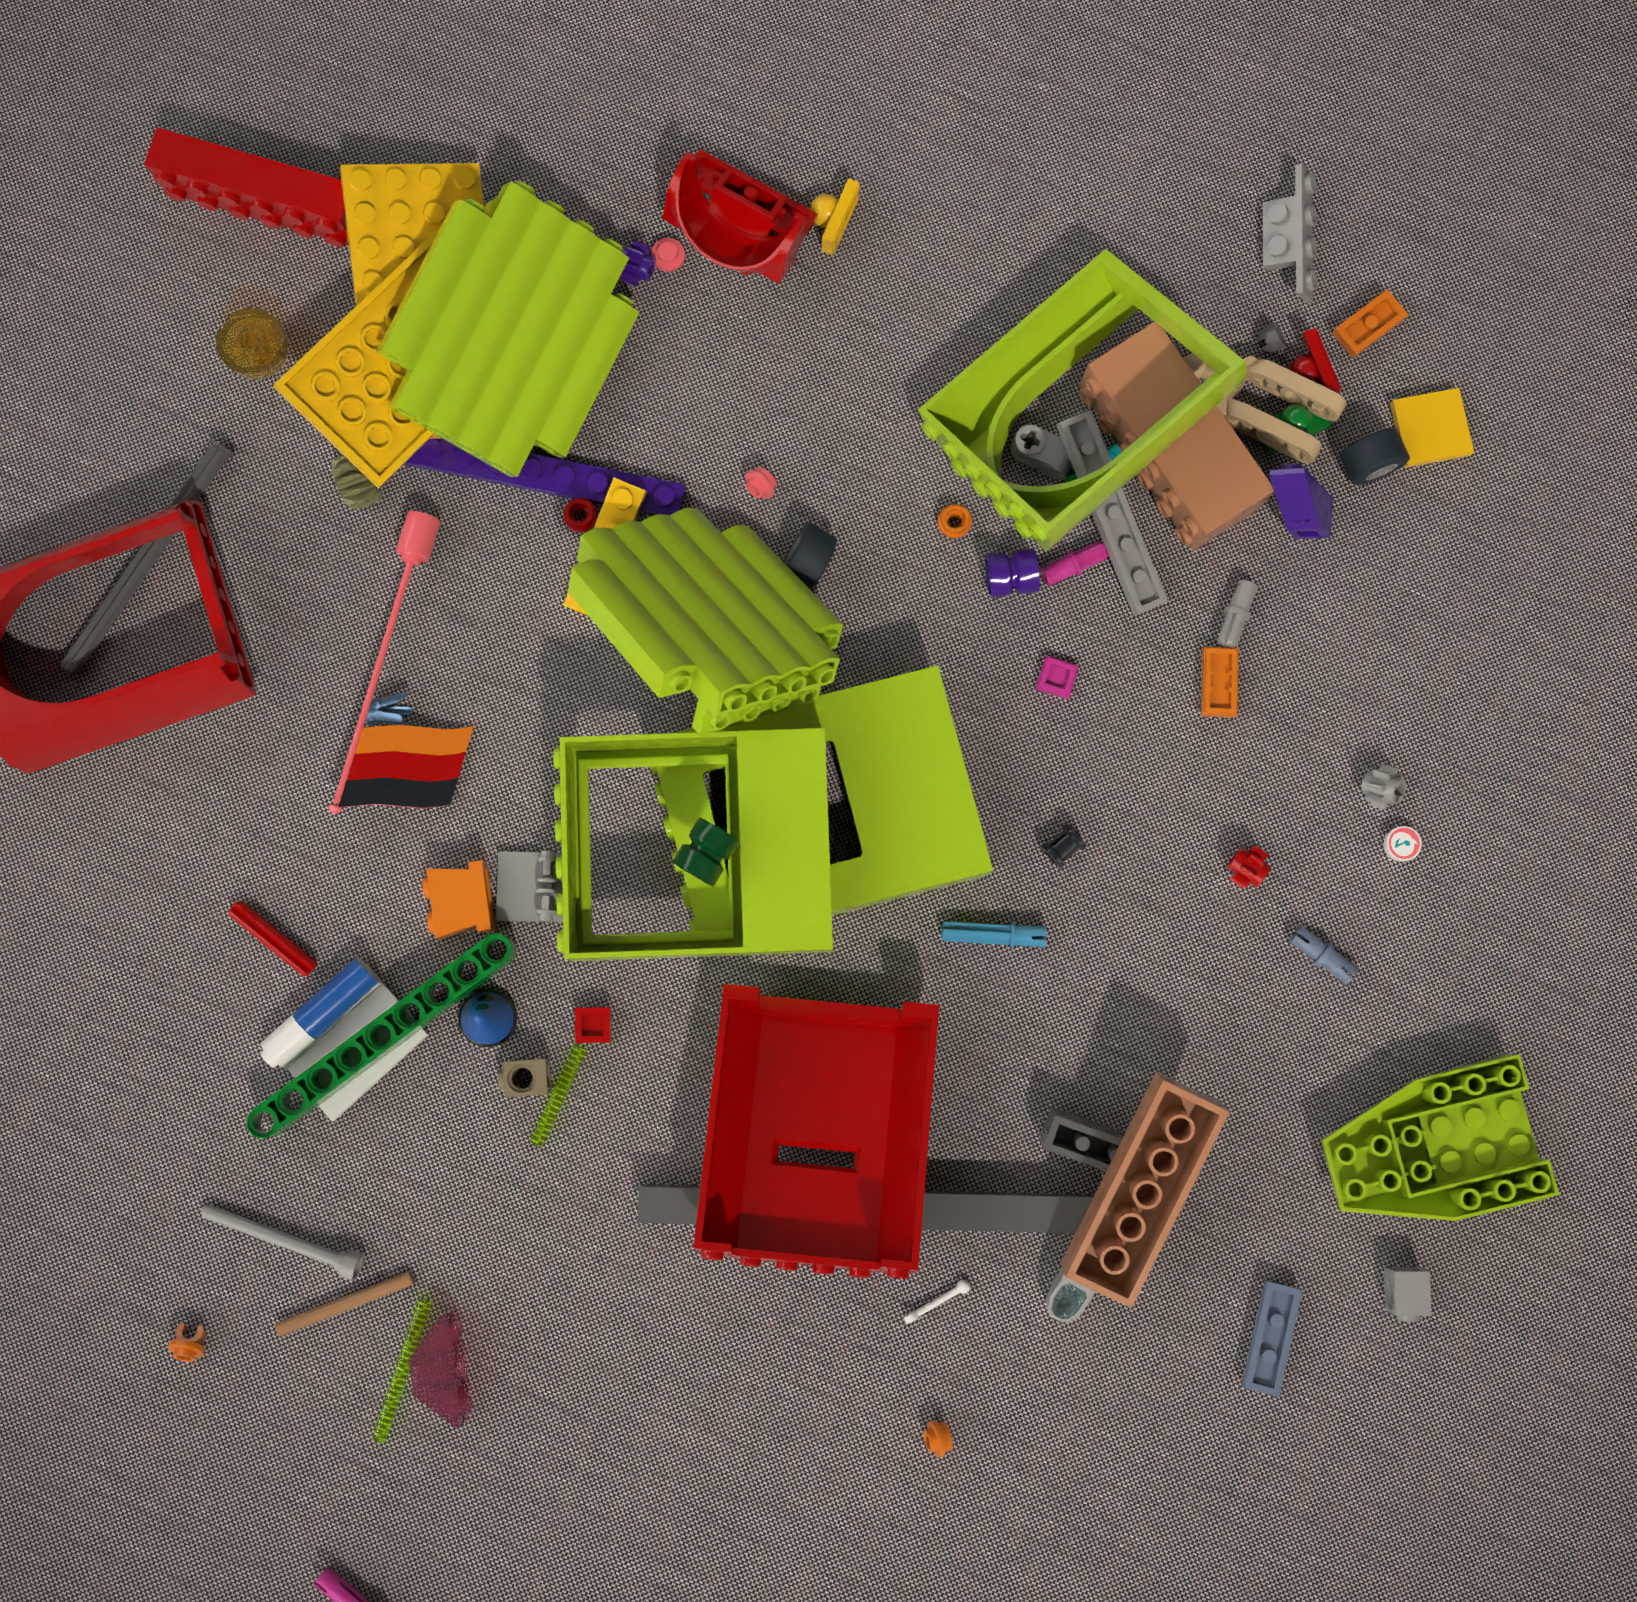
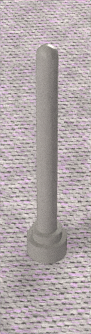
[201,1205,365,1281]

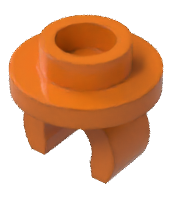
[168,1323,206,1362]

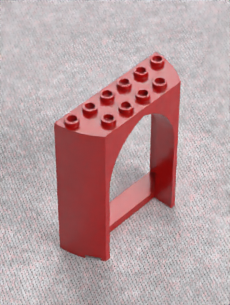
[0,500,257,774]

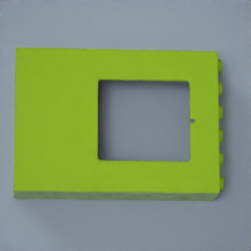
[650,665,993,931]

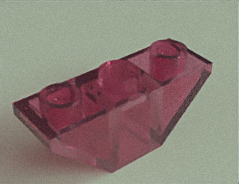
[409,1311,472,1427]

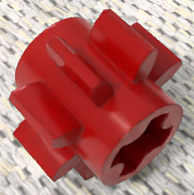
[1227,845,1271,889]

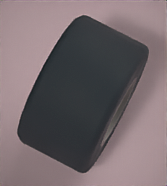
[1340,428,1410,486]
[783,523,837,590]

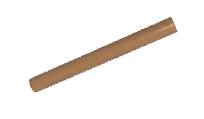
[275,1271,415,1336]

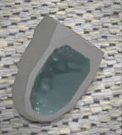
[1046,1267,1096,1322]

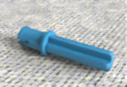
[942,921,1047,949]

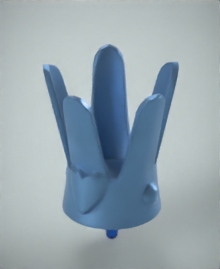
[358,692,413,725]

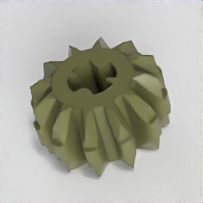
[331,453,382,510]

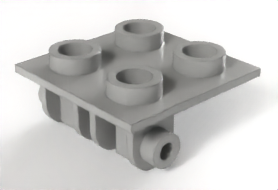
[496,851,563,922]

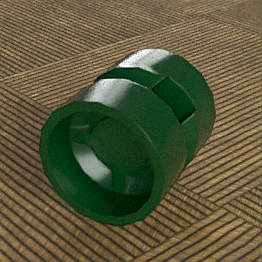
[672,817,740,887]

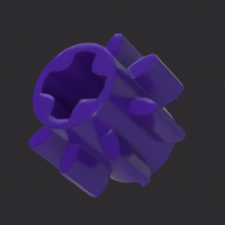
[620,240,656,287]

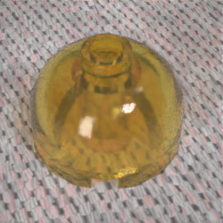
[216,308,289,380]

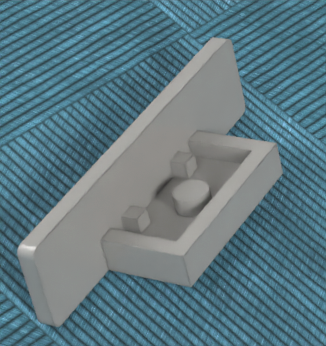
[1263,163,1318,303]

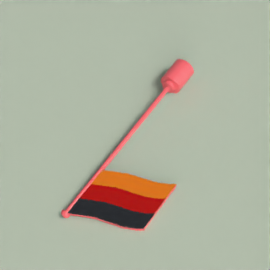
[328,511,474,814]

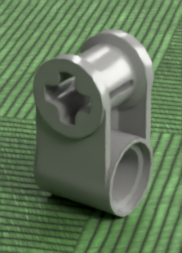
[1009,425,1072,480]

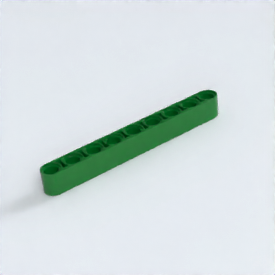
[246,933,517,1139]

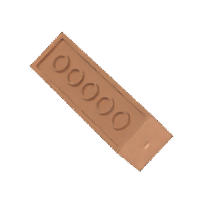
[1079,322,1274,552]

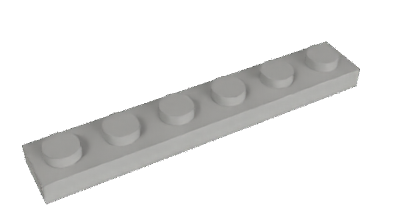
[1056,410,1168,616]

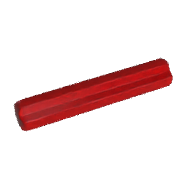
[228,901,317,976]

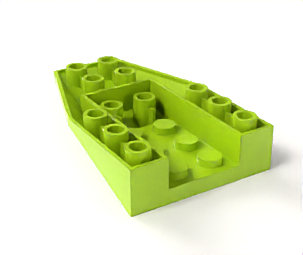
[1321,1053,1560,1221]

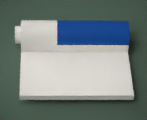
[260,957,429,1121]

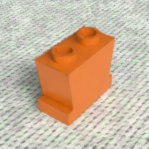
[422,860,497,940]

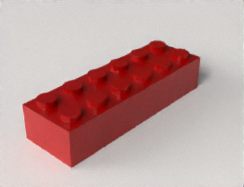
[144,127,349,247]

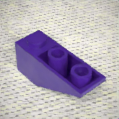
[1269,464,1333,539]

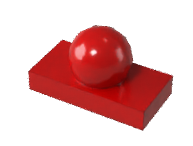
[1289,328,1341,394]

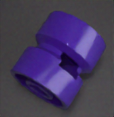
[984,548,1040,598]

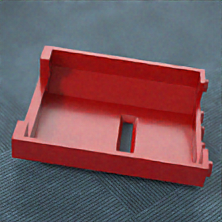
[693,984,939,1279]

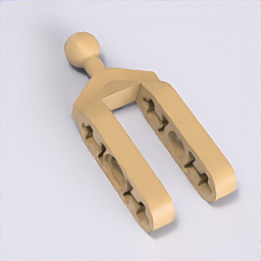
[1184,354,1347,464]

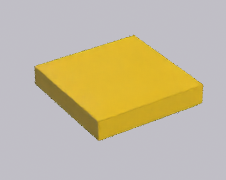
[1390,388,1474,468]

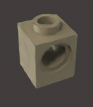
[498,1058,552,1098]

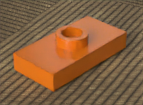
[1201,647,1239,718]

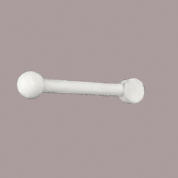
[903,1279,971,1324]

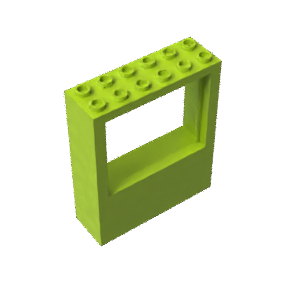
[553,728,833,961]

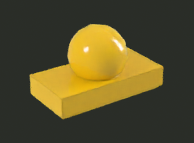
[810,178,860,255]

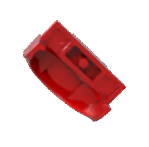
[662,149,818,284]

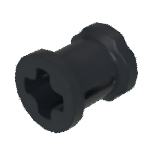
[1040,823,1087,869]

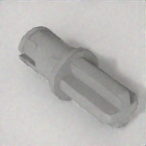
[1217,580,1258,648]

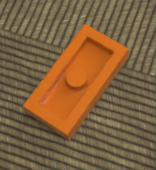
[1332,289,1409,359]

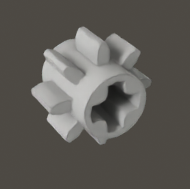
[1361,764,1406,810]

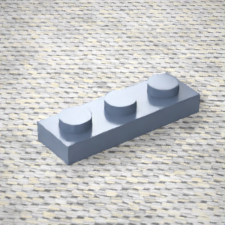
[1241,1280,1303,1397]

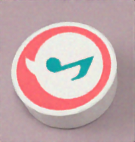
[1383,826,1422,862]

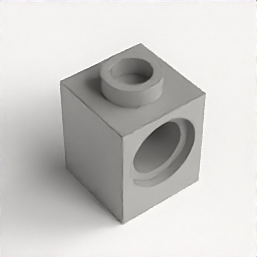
[1384,1267,1432,1322]

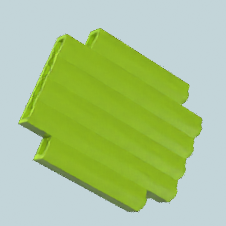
[376,181,640,477]
[568,508,844,736]

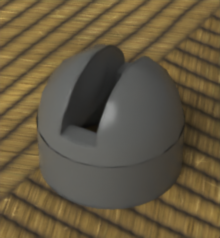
[1257,322,1287,353]

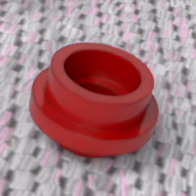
[563,498,598,533]

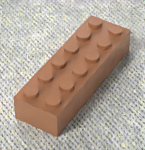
[1060,1071,1230,1308]

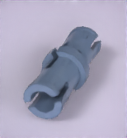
[1288,925,1359,985]

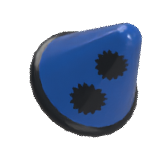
[458,989,518,1048]

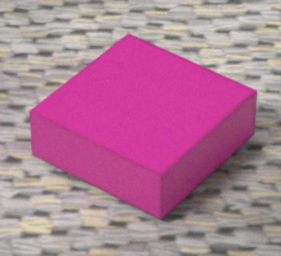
[1035,655,1079,700]

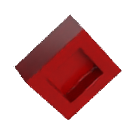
[575,1007,612,1043]

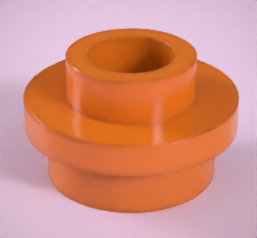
[938,504,972,539]
[923,1420,953,1458]

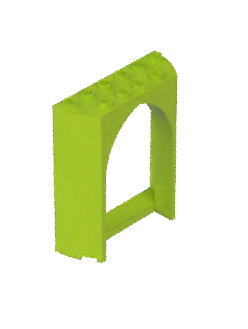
[918,249,1247,551]

